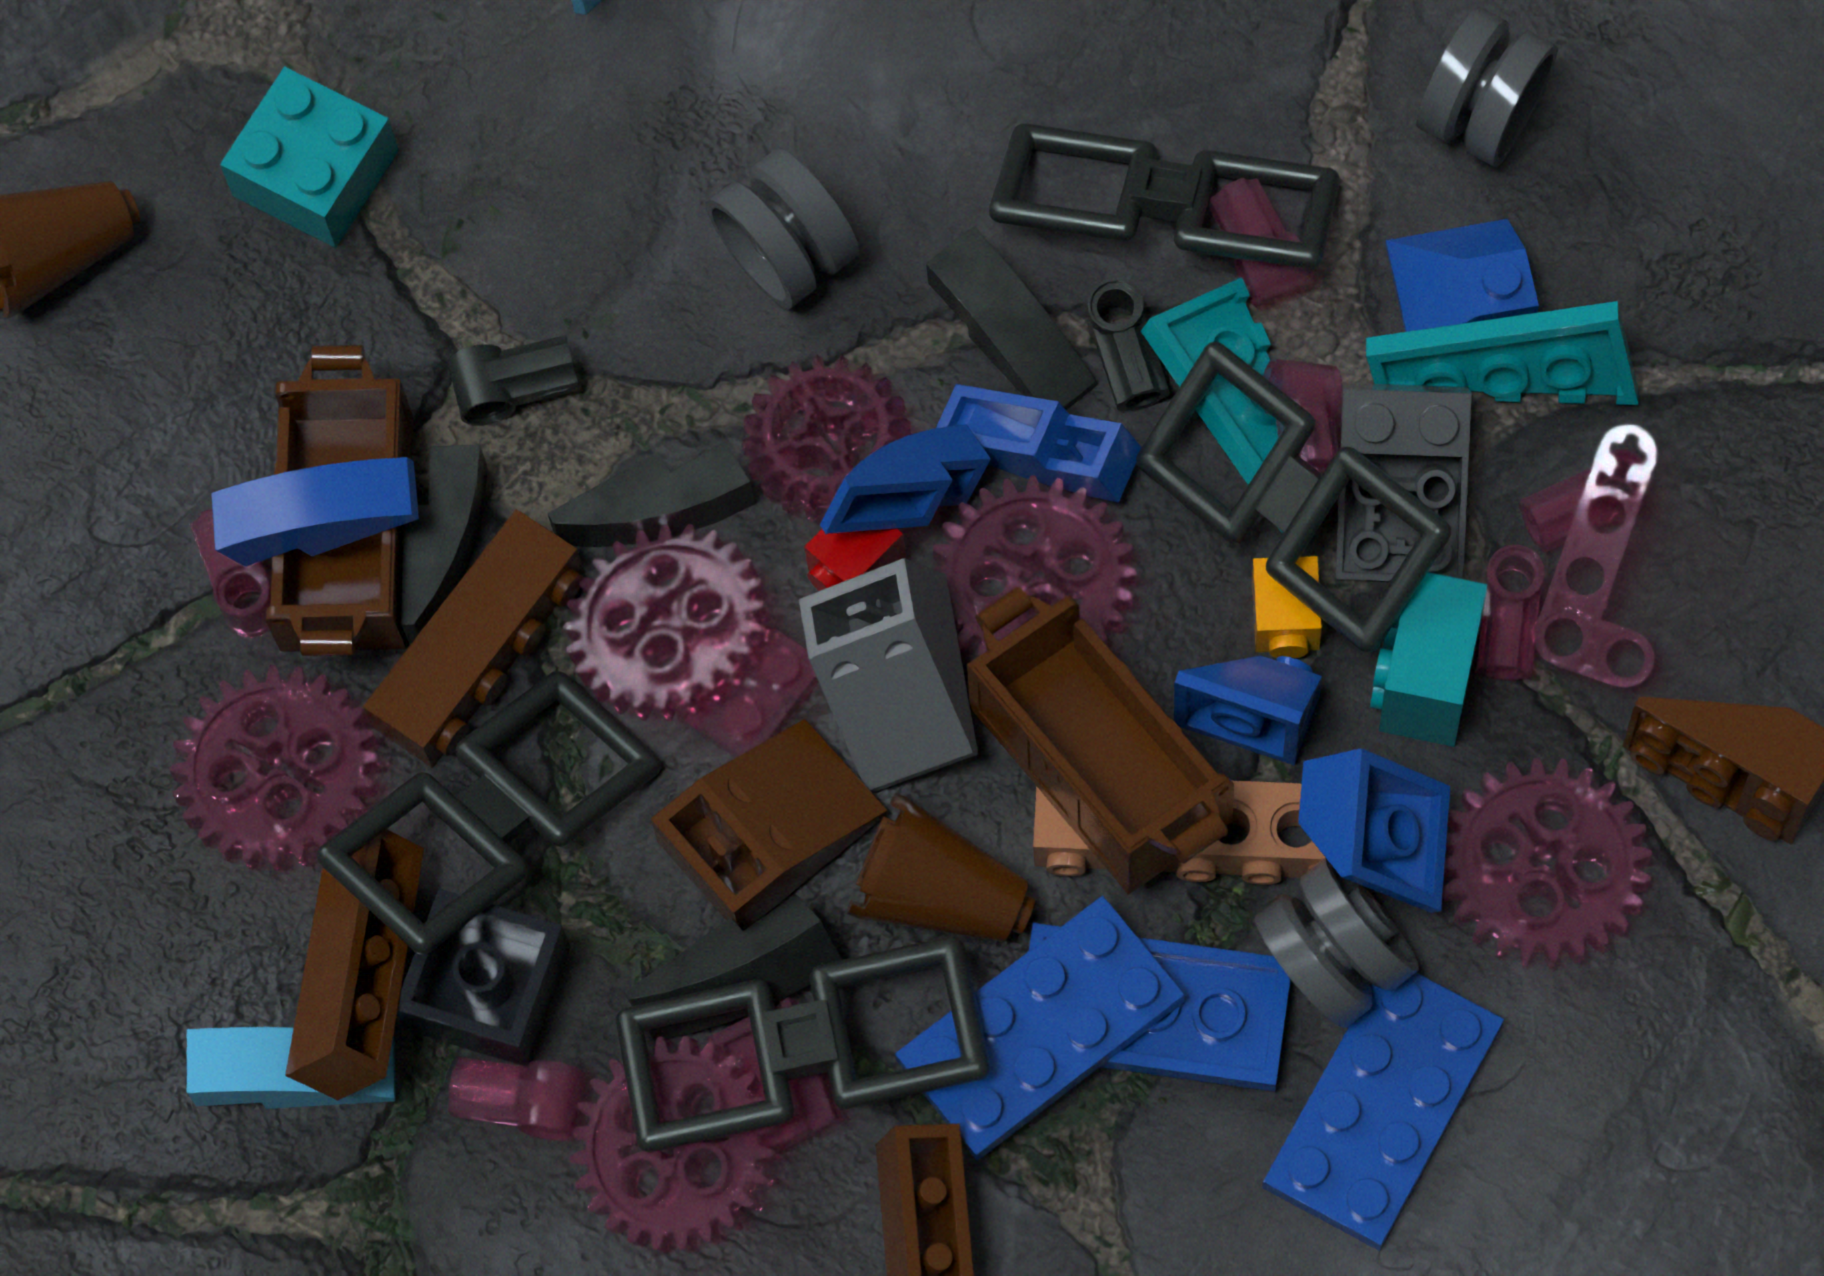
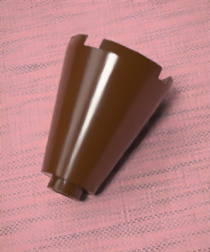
[0,181,140,319]
[847,793,1036,942]

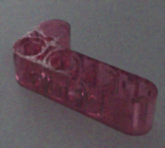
[1534,424,1660,688]

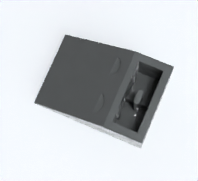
[1335,383,1472,581]
[799,558,978,793]

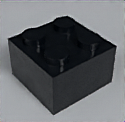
[397,888,571,1067]

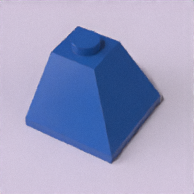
[1385,219,1539,332]
[1174,656,1322,766]
[1298,748,1450,913]

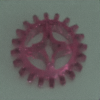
[742,354,912,522]

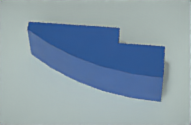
[936,384,1142,503]
[820,424,991,534]
[211,457,419,567]

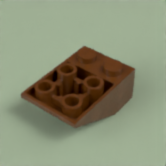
[1622,696,1824,845]
[650,719,888,931]

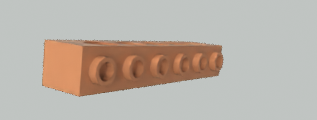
[1033,781,1325,885]

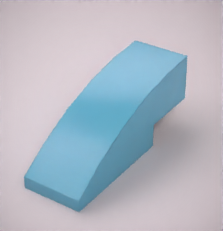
[187,1027,396,1109]

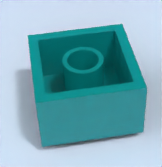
[220,66,399,248]
[1370,572,1488,747]

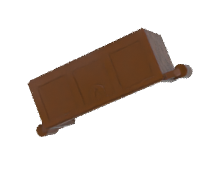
[266,345,413,656]
[967,586,1234,895]

